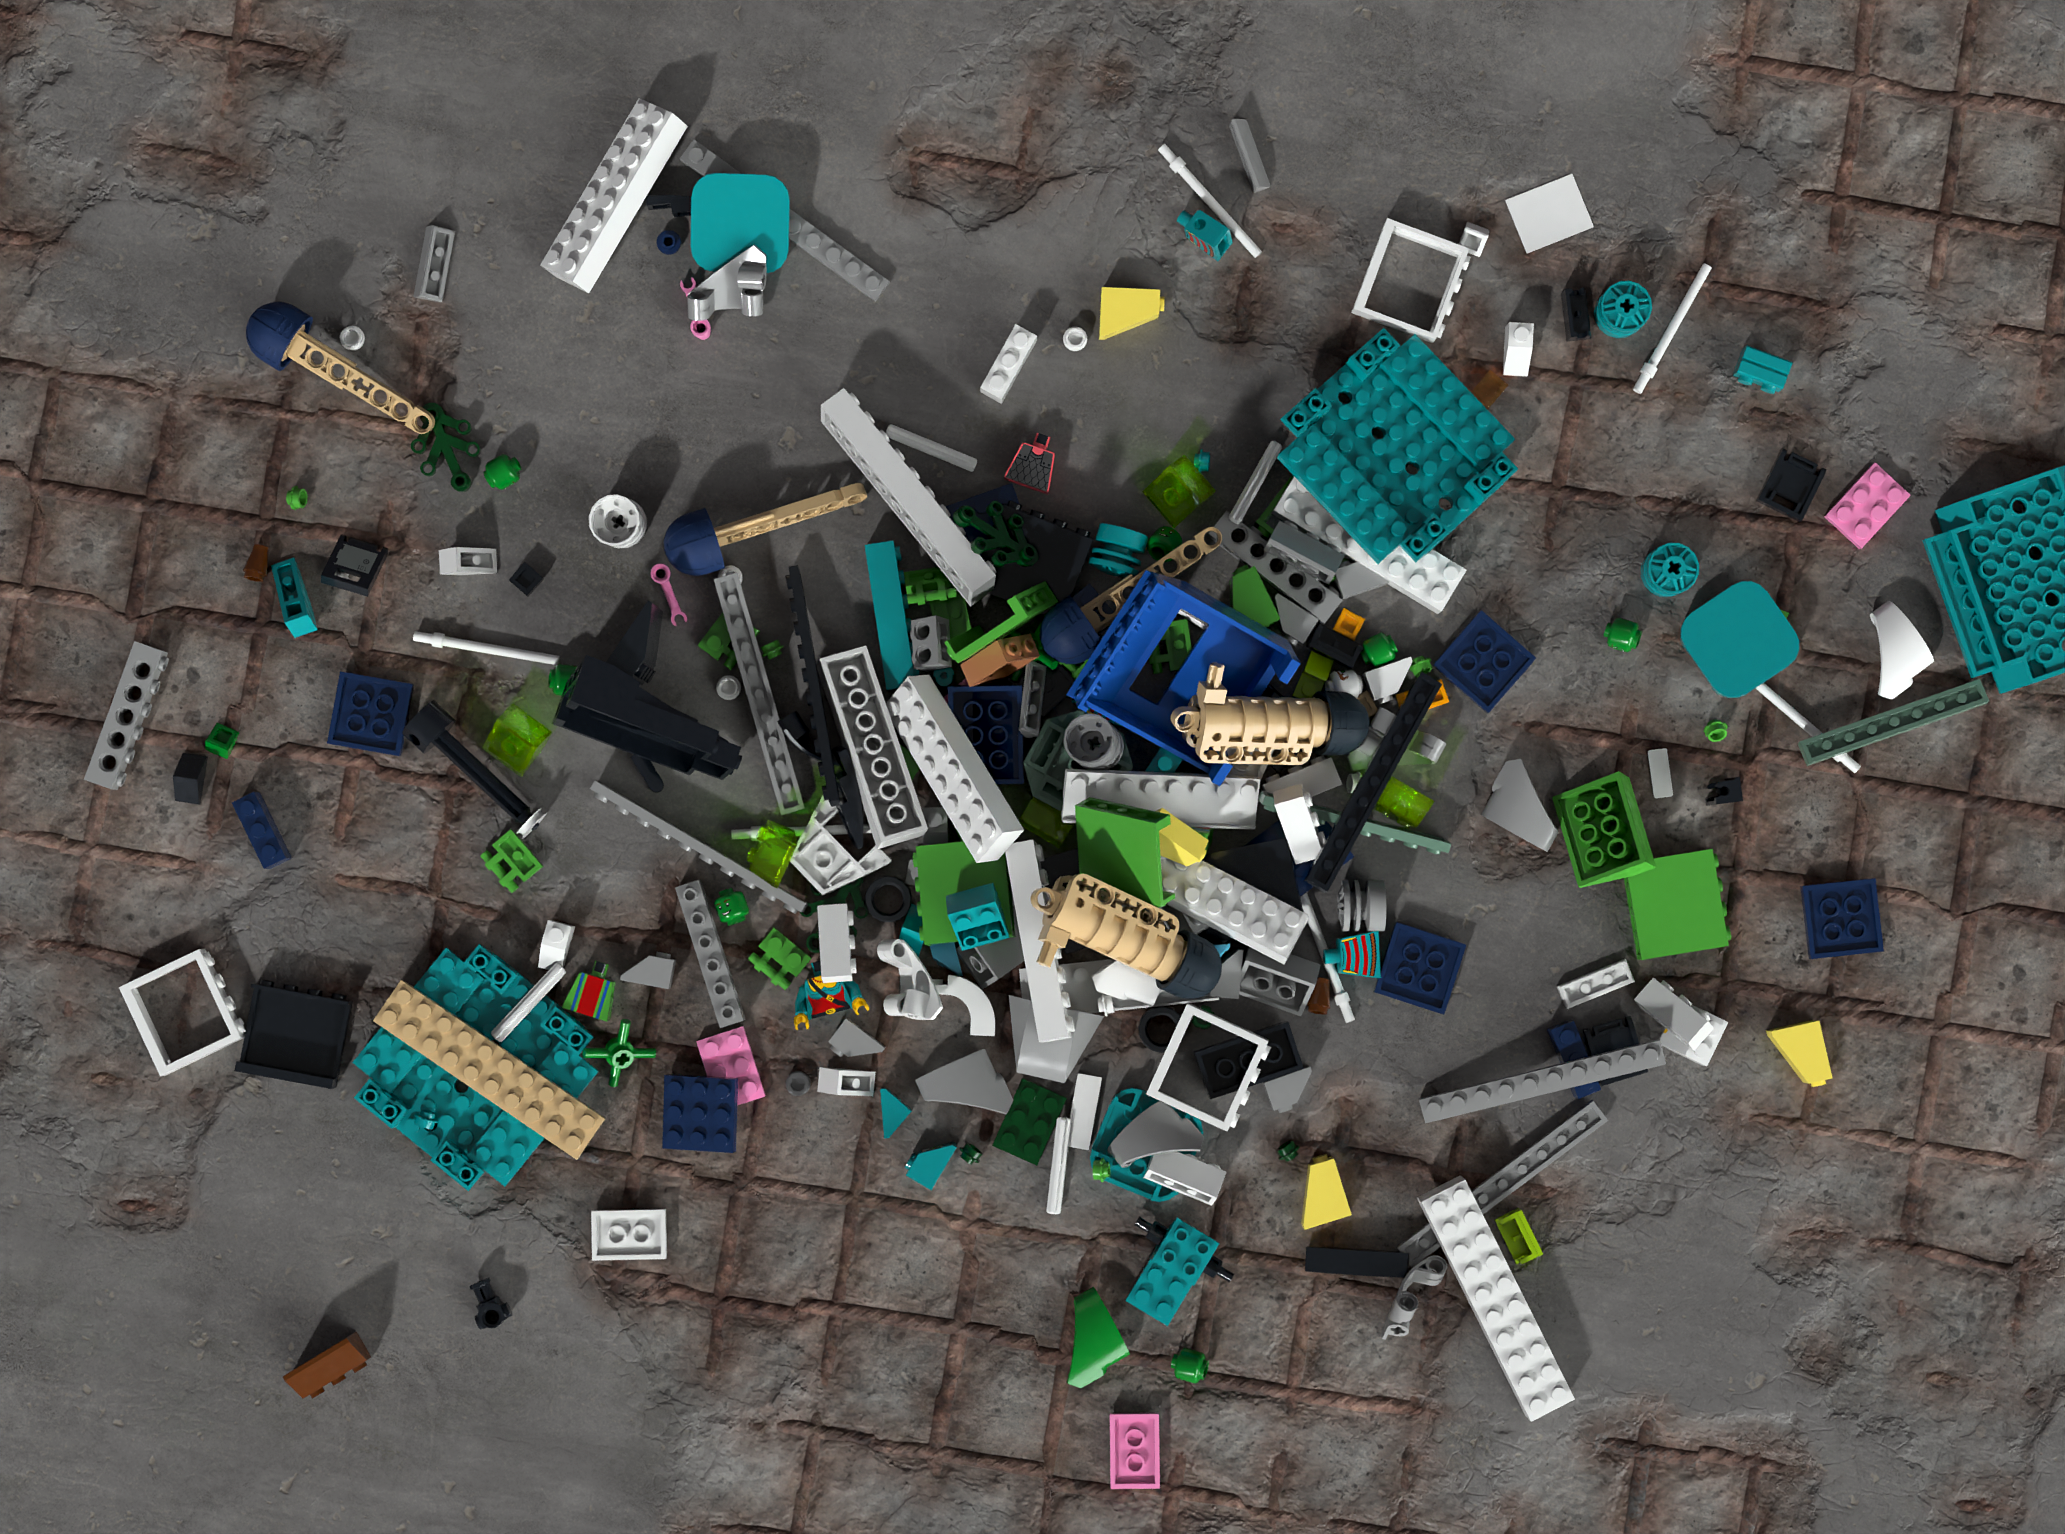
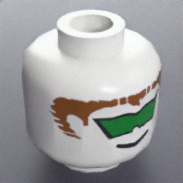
[1325,670,1363,698]

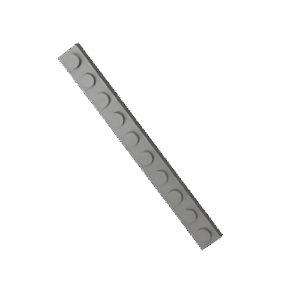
[679,139,890,302]
[714,573,805,815]
[590,780,808,914]
[1419,1039,1666,1123]
[1396,1100,1608,1267]

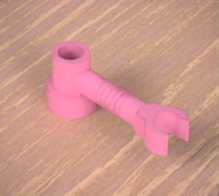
[680,277,711,340]
[650,564,687,626]

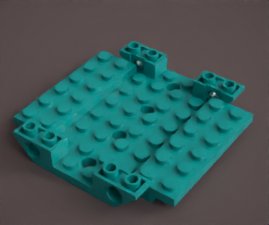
[1277,328,1518,564]
[1922,466,2065,694]
[352,944,599,1191]

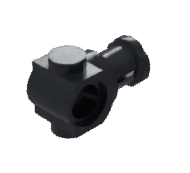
[469,1277,512,1330]

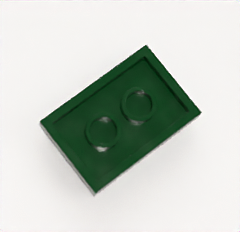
[992,1078,1067,1166]

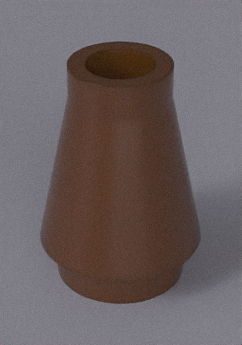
[243,544,268,582]
[1307,977,1330,1015]

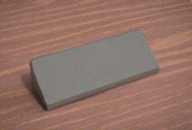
[1229,119,1270,193]
[414,225,455,302]
[1019,661,1047,738]

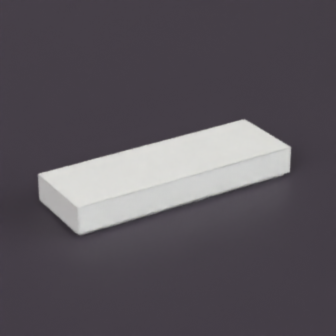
[1557,959,1635,1009]
[1068,1073,1102,1150]

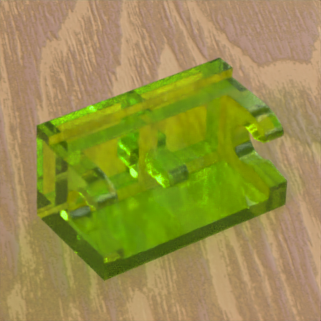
[1019,797,1074,848]

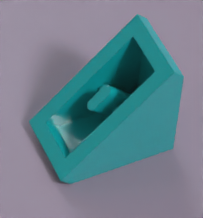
[899,904,924,957]
[880,1087,912,1138]

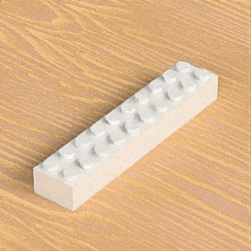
[821,388,996,607]
[1417,1176,1575,1422]

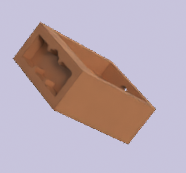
[960,634,1040,687]

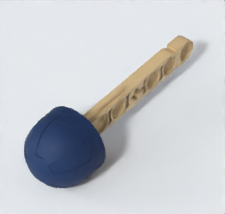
[246,302,435,434]
[664,483,867,576]
[1040,527,1222,664]

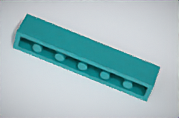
[864,541,919,691]

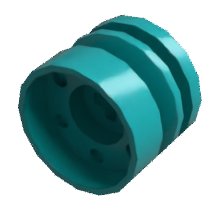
[1594,281,1652,338]
[1089,523,1148,578]
[1641,543,1699,597]

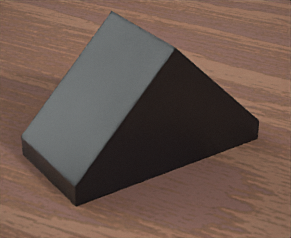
[173,753,208,805]

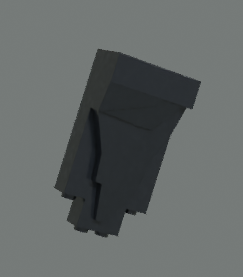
[552,655,742,780]

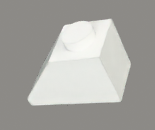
[1503,322,1534,377]
[439,547,497,575]
[1362,657,1412,704]
[538,920,575,970]
[817,1067,875,1096]

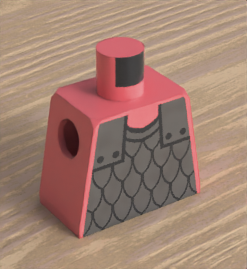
[1004,433,1055,495]

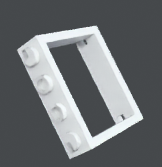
[1351,218,1471,343]
[119,949,246,1076]
[1146,1003,1271,1132]

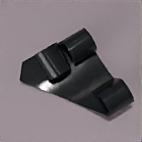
[777,711,843,767]

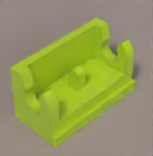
[1494,1208,1543,1264]

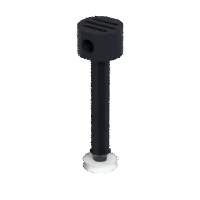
[402,700,547,839]

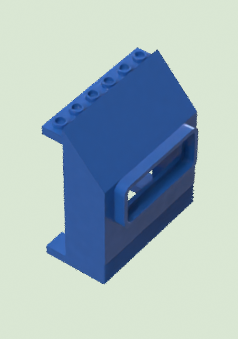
[1066,570,1301,786]

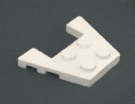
[788,795,892,895]

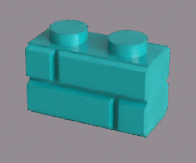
[1733,345,1793,394]

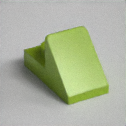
[1292,651,1334,699]

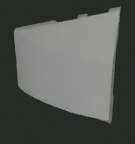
[1009,995,1104,1083]

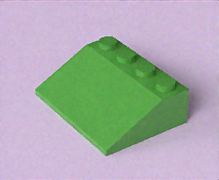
[1552,771,1656,888]

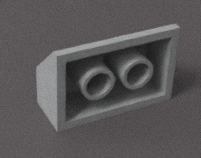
[1264,520,1345,585]
[1239,947,1321,1016]

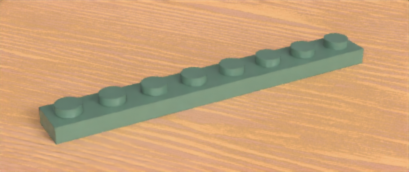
[1798,679,1989,766]
[1258,791,1451,855]

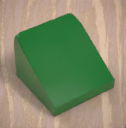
[205,723,239,759]

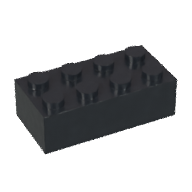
[1193,1021,1304,1100]

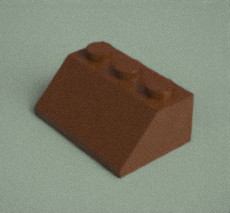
[283,1332,371,1399]

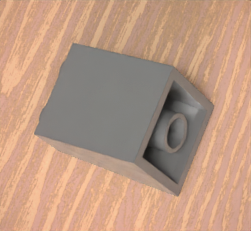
[956,908,1024,990]

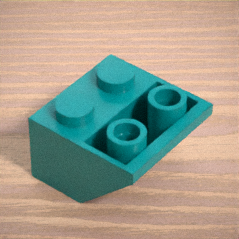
[946,883,1010,951]

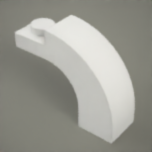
[932,975,995,1036]

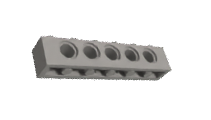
[1207,511,1342,625]
[84,641,169,790]
[675,880,746,1028]

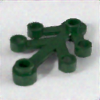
[411,403,481,492]
[953,501,1038,567]
[799,877,869,953]

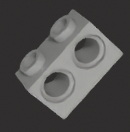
[910,615,952,672]

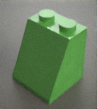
[1229,565,1280,628]

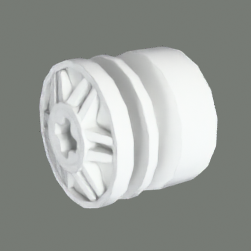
[589,494,647,549]

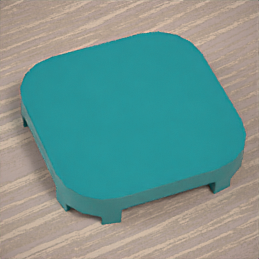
[691,173,790,273]
[1680,581,1799,698]
[1090,1087,1203,1202]

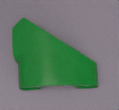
[1067,1287,1130,1388]

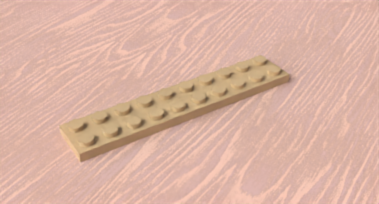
[373,980,606,1160]

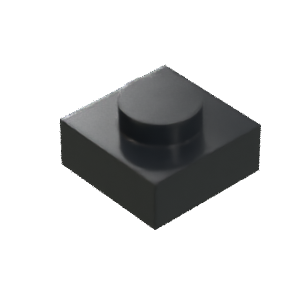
[509,562,544,597]

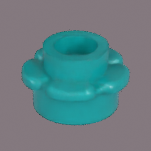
[1194,449,1210,473]
[414,1110,438,1129]

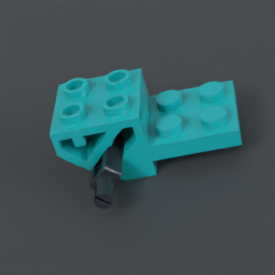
[1125,1216,1234,1326]

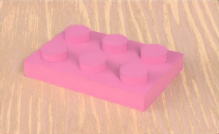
[1824,463,1911,549]
[696,1026,766,1105]
[1110,1412,1160,1489]

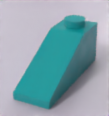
[271,557,318,638]

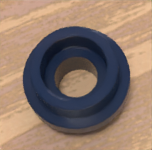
[657,230,681,255]

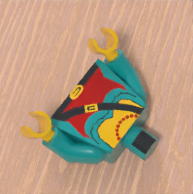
[794,961,869,1030]

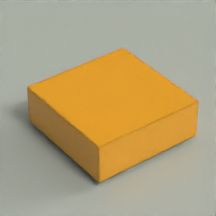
[1332,608,1365,641]

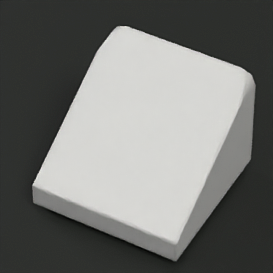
[1459,222,1489,257]

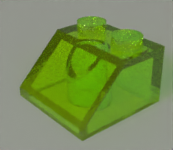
[1142,454,1216,528]
[482,703,552,777]
[1375,776,1435,829]
[746,820,797,888]

